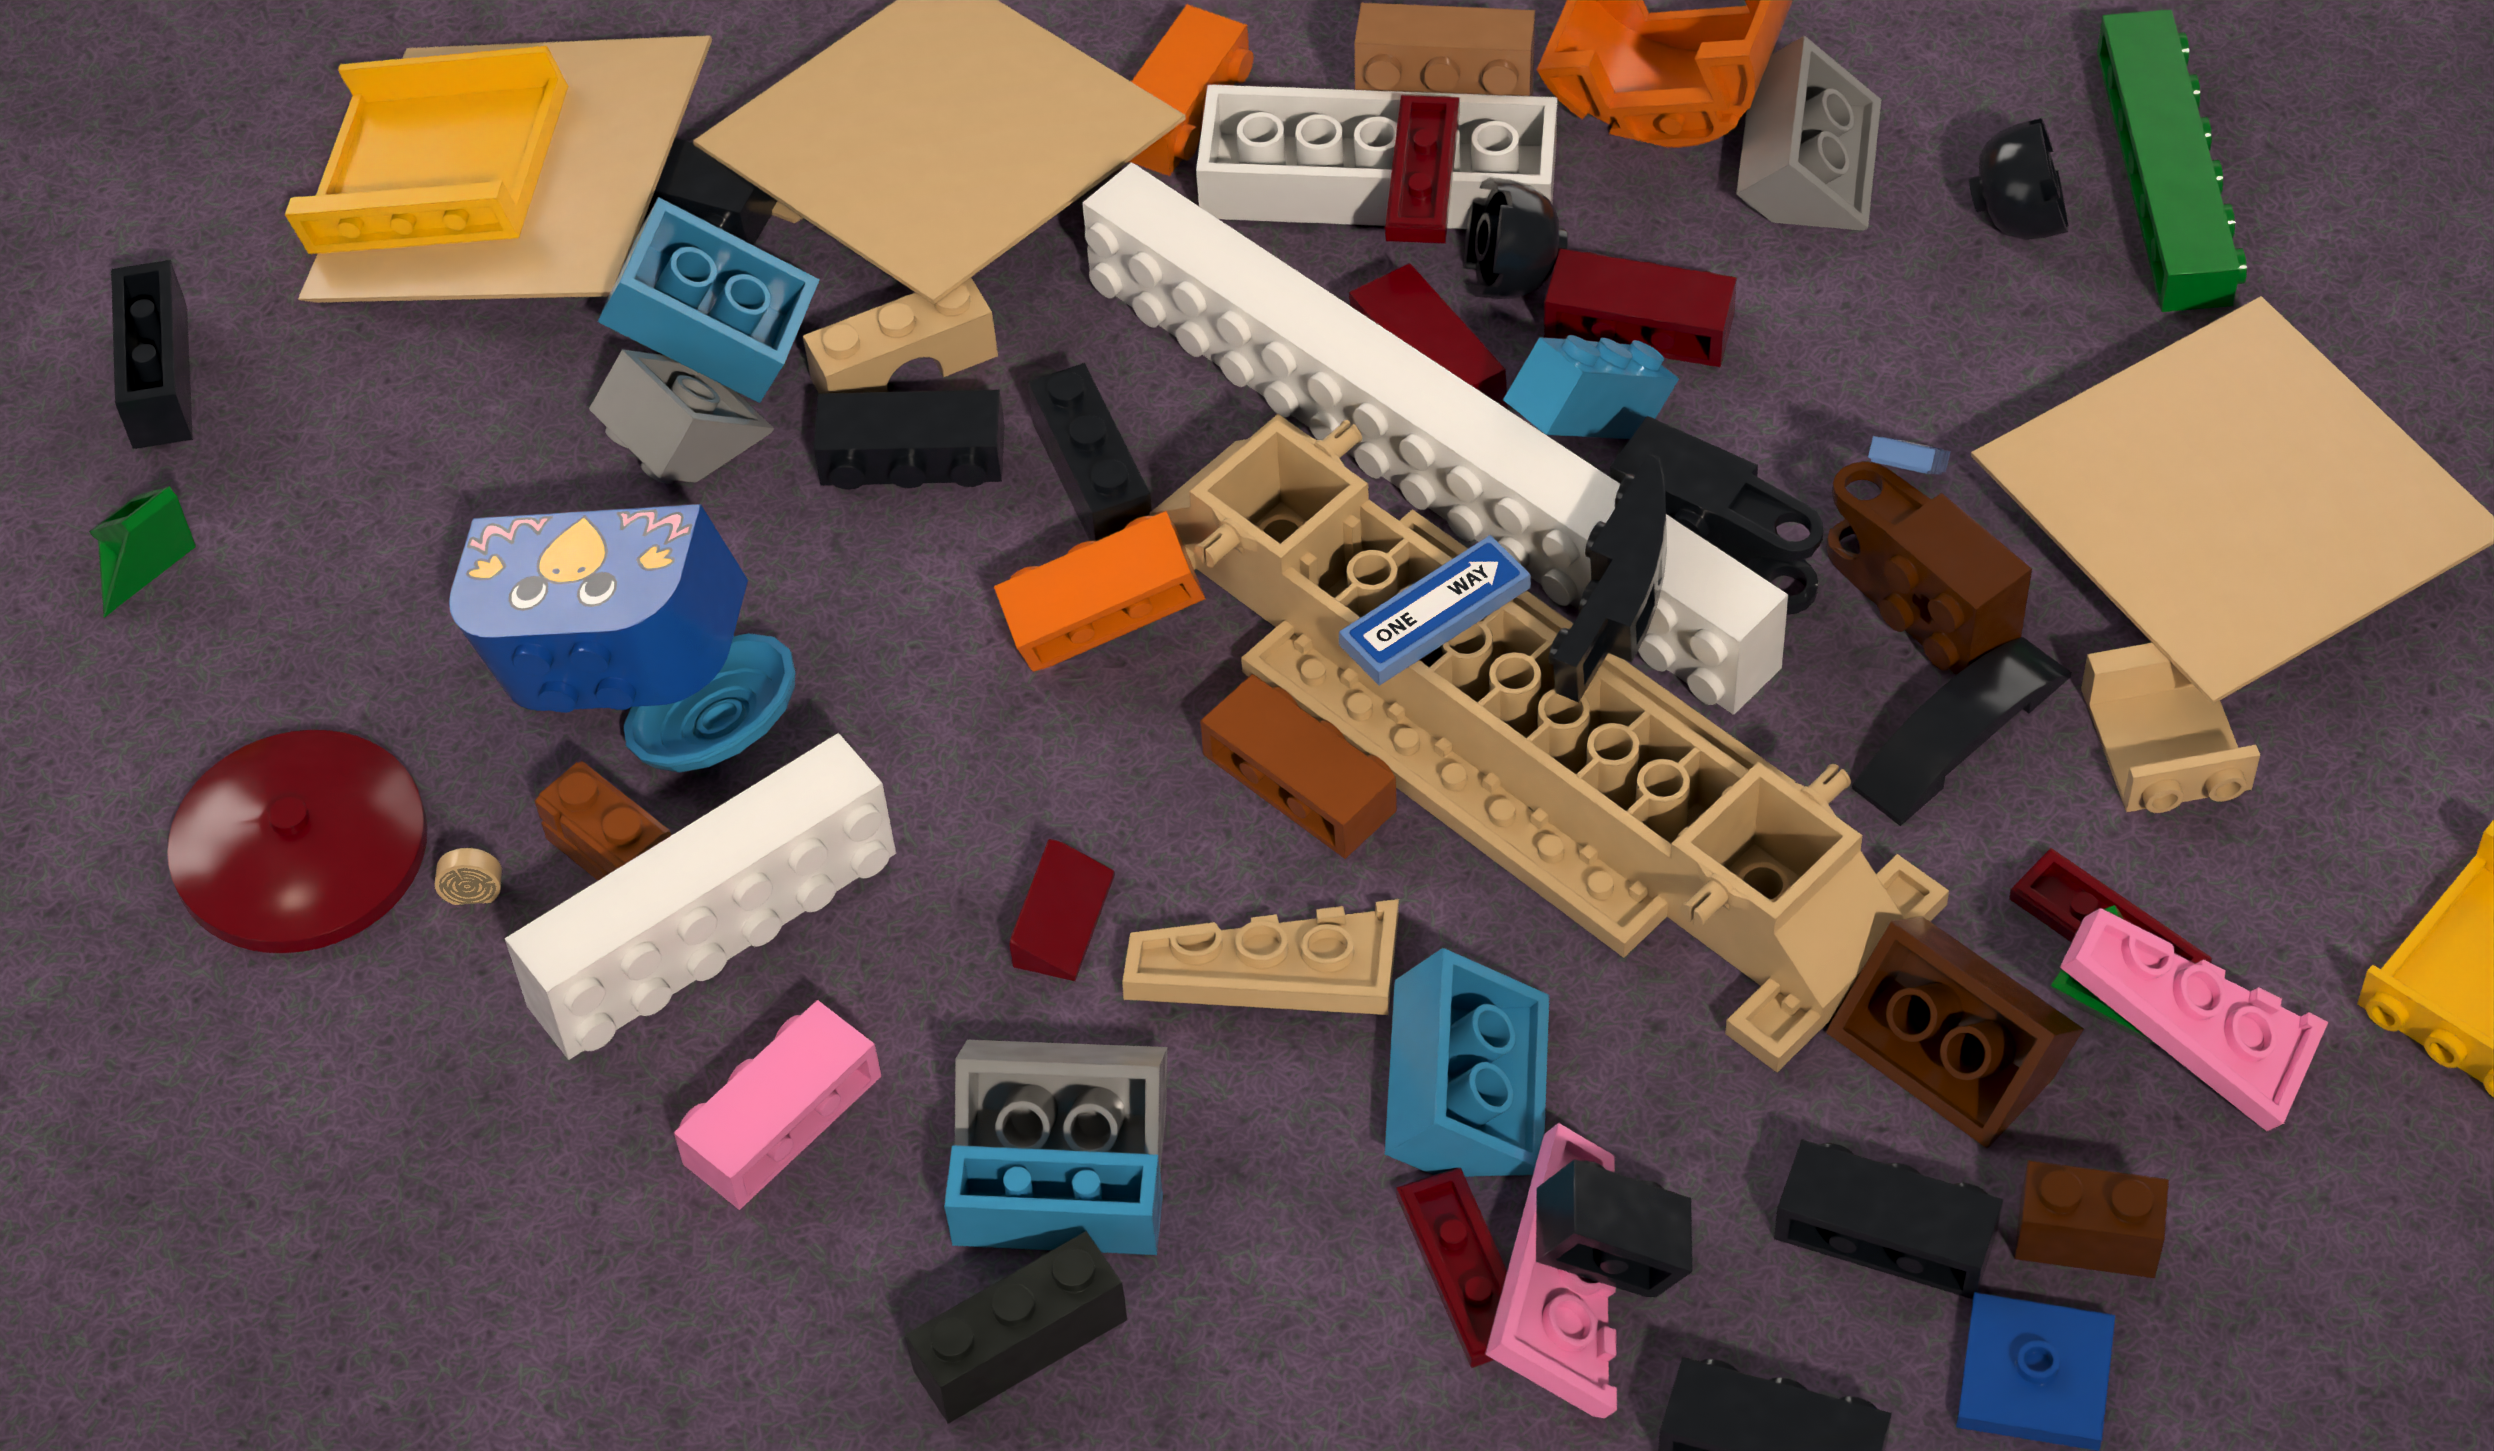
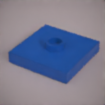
[1956,1292,2115,1451]

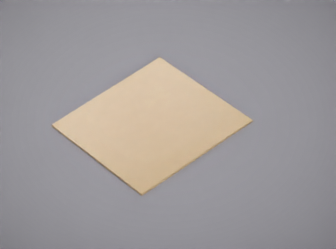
[693,0,1186,304]
[298,35,712,303]
[1971,296,2494,705]

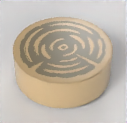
[435,848,502,905]

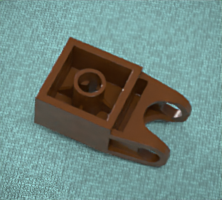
[1826,461,2032,675]

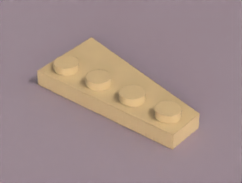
[1122,899,1399,1015]

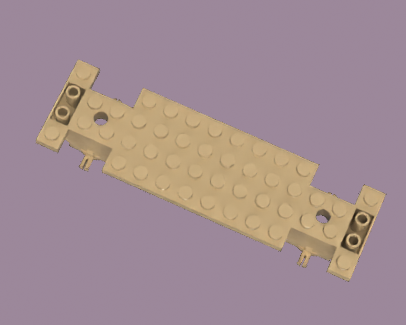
[1150,414,1949,1072]

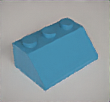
[1385,948,1549,1177]

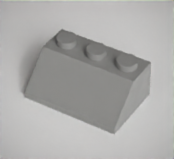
[1736,35,1881,231]
[955,1040,1168,1171]

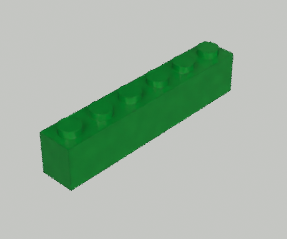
[2097,9,2247,312]

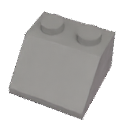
[589,350,774,484]

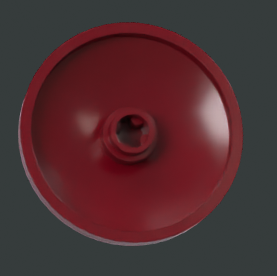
[167,730,427,953]

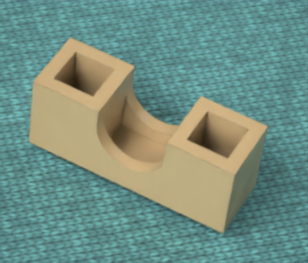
[803,278,998,394]

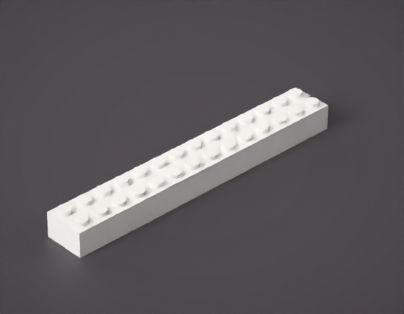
[1082,162,1788,715]

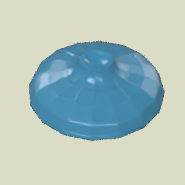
[624,633,795,773]

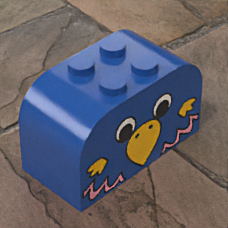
[449,504,748,713]

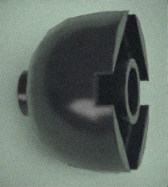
[1969,118,2068,240]
[1464,178,1568,299]

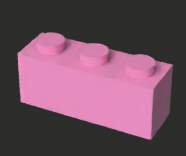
[674,1000,881,1210]

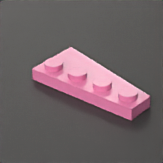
[2060,908,2328,1132]
[1485,1123,1617,1419]

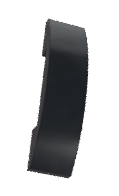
[1852,637,2072,826]

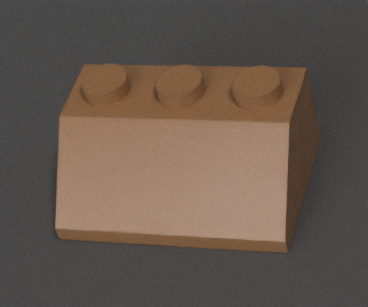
[1355,3,1535,96]

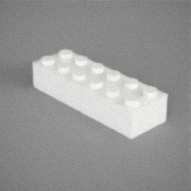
[1196,85,1557,229]
[505,733,896,1060]

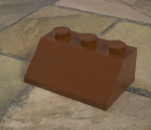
[1825,916,2084,1148]

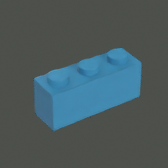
[1503,335,1679,439]
[944,1145,1163,1255]

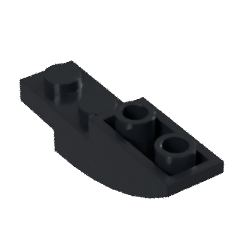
[1548,454,1667,703]

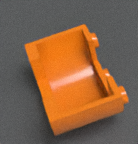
[1537,0,1792,148]

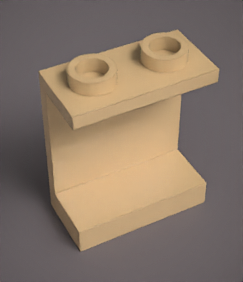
[2081,643,2260,813]

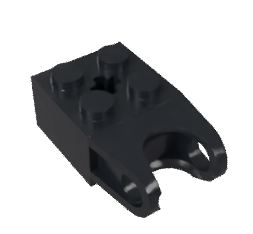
[1610,416,1824,615]

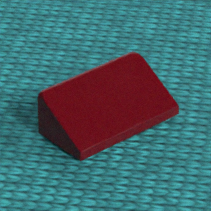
[1010,839,1115,981]

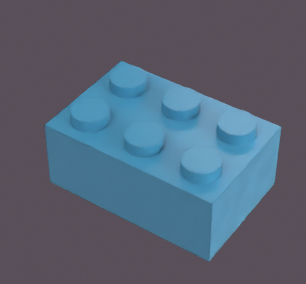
[597,197,820,403]

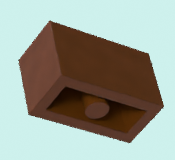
[2015,1160,2169,1278]

